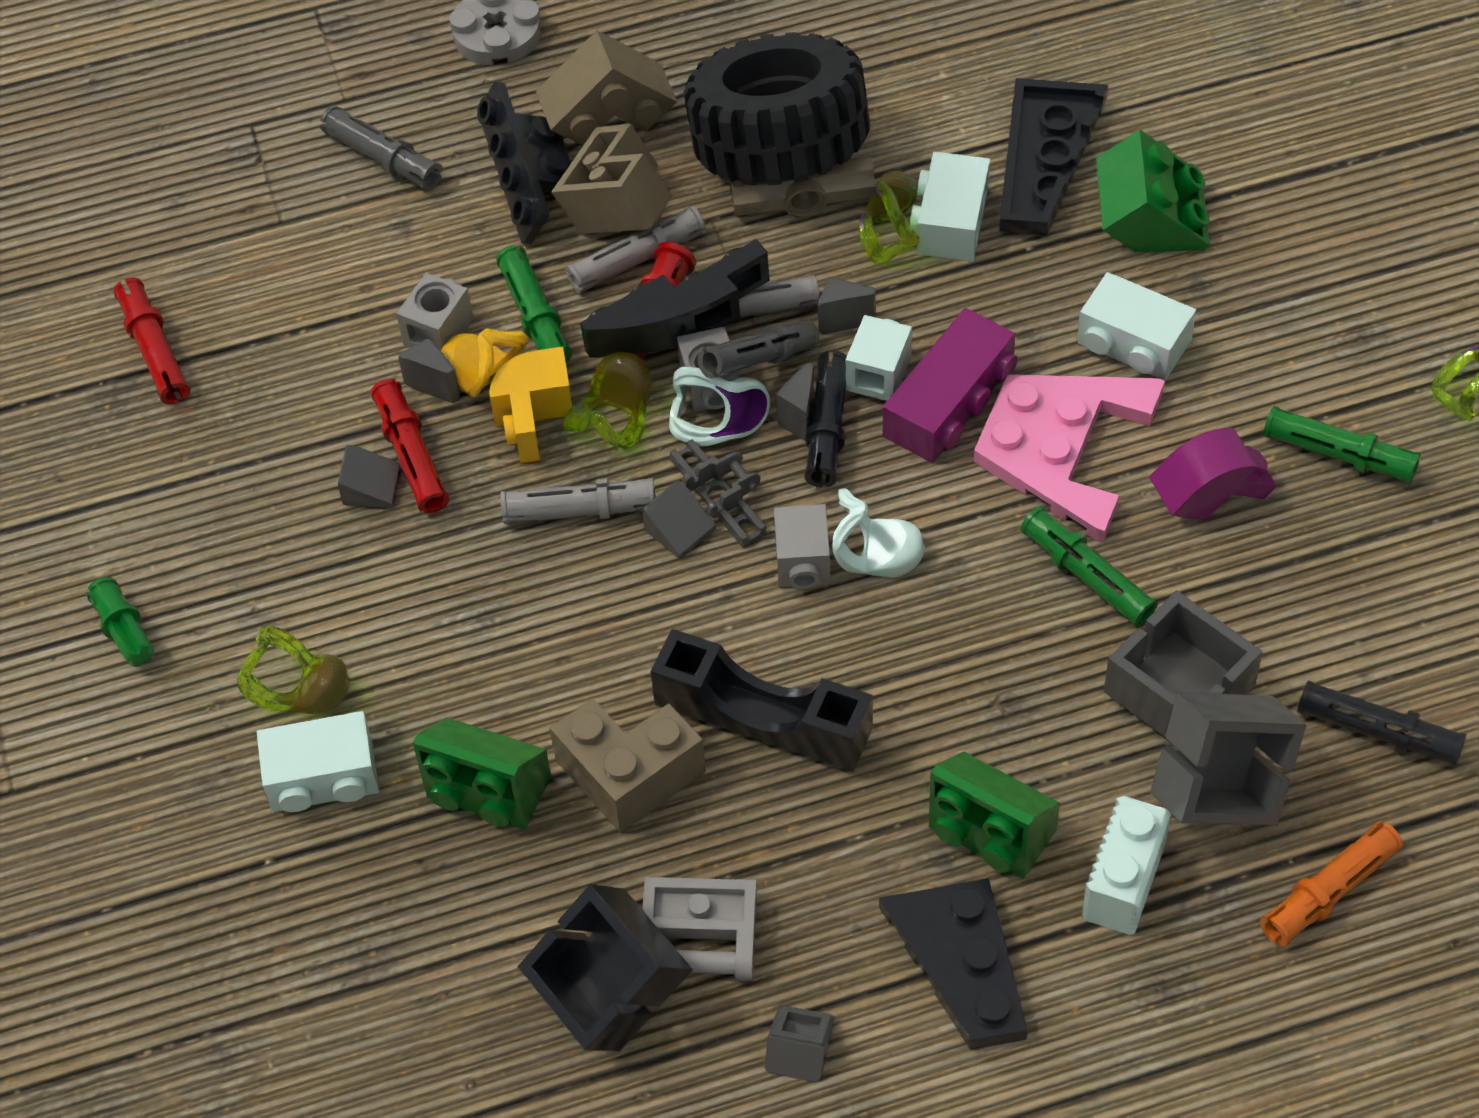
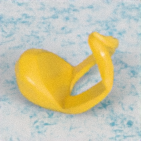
[441,328,529,398]

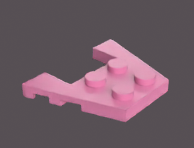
[974,374,1165,542]

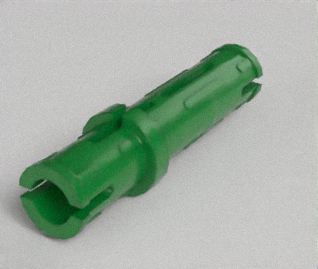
[496,245,572,363]
[1263,406,1421,484]
[1020,506,1158,628]

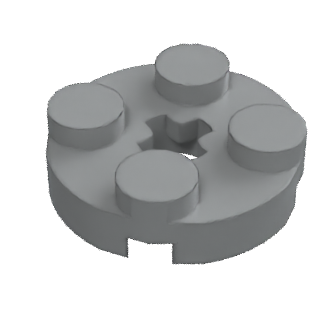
[449,0,541,65]

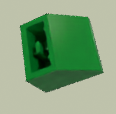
[1096,129,1210,252]
[413,717,551,830]
[929,751,1060,879]

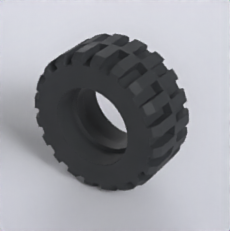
[684,32,870,185]

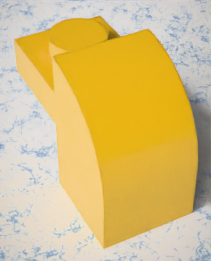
[489,346,574,464]

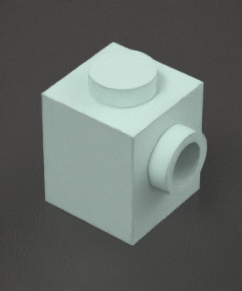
[846,315,912,401]

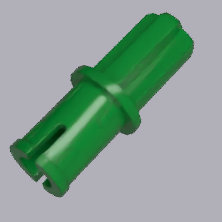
[86,577,154,667]

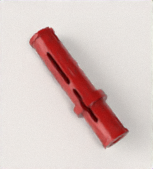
[113,277,191,405]
[370,379,449,514]

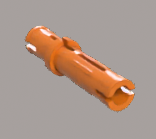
[1260,821,1403,947]

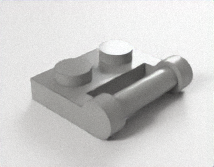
[642,877,757,981]

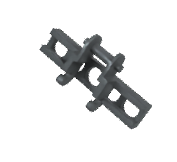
[670,439,766,548]

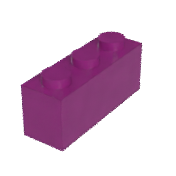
[882,308,1018,463]

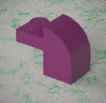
[1149,428,1277,521]

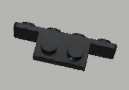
[477,81,571,244]

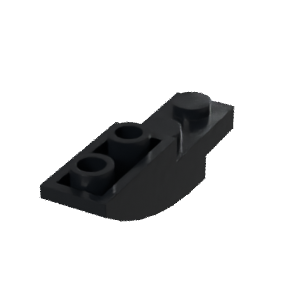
[580,239,770,358]

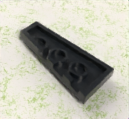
[999,78,1108,235]

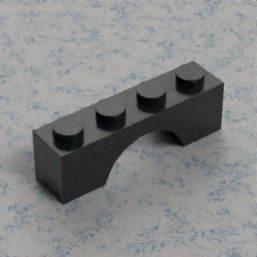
[650,629,873,772]

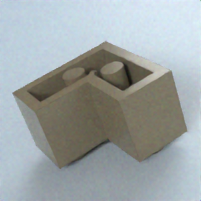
[536,30,677,146]
[551,124,672,234]
[549,698,706,833]

